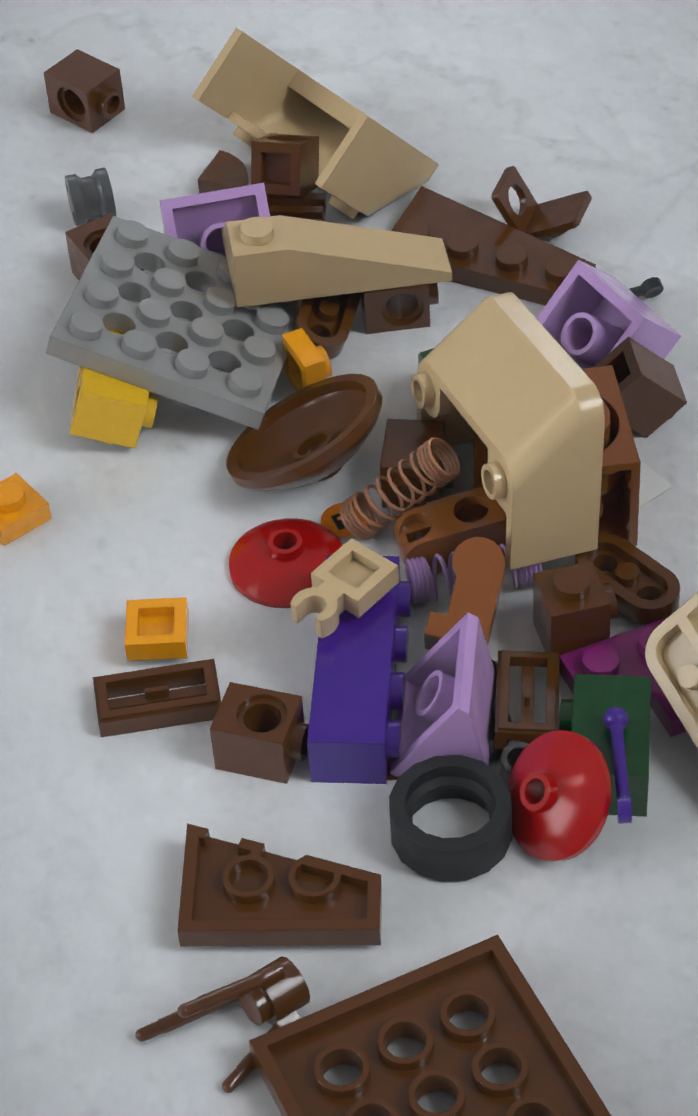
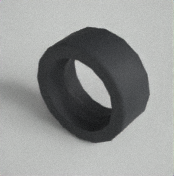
[389,755,512,882]

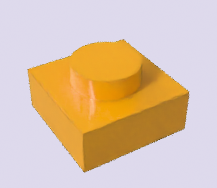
[282,328,332,391]
[0,473,52,546]
[124,597,189,661]

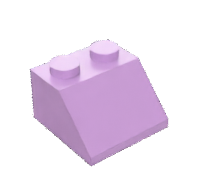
[536,260,681,369]

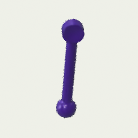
[603,706,632,824]

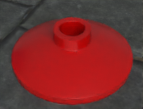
[229,518,343,608]
[507,730,611,862]

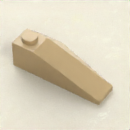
[222,215,452,308]

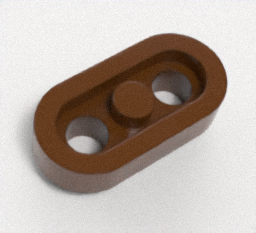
[293,292,361,359]
[575,534,680,625]

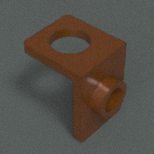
[491,166,592,238]

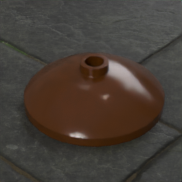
[226,374,383,491]

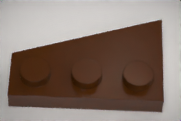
[177,823,382,947]

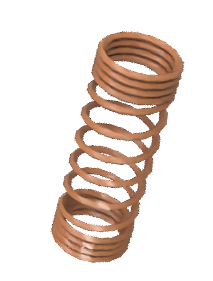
[339,437,461,540]

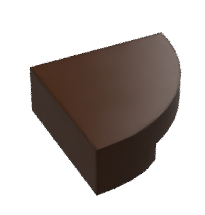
[197,150,249,193]

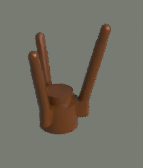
[135,956,310,1093]

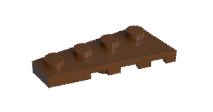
[391,186,596,306]

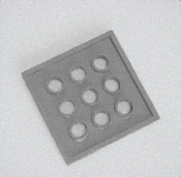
[46,216,302,430]

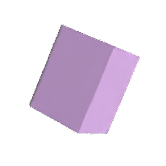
[160,183,270,292]
[390,612,497,777]

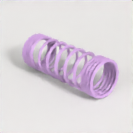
[405,543,542,605]

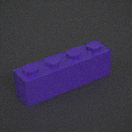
[307,555,412,784]

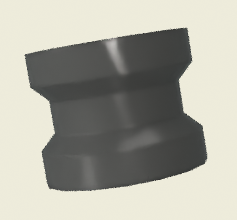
[64,167,116,226]

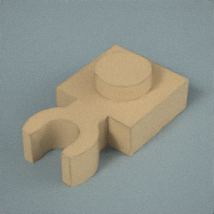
[290,538,399,638]

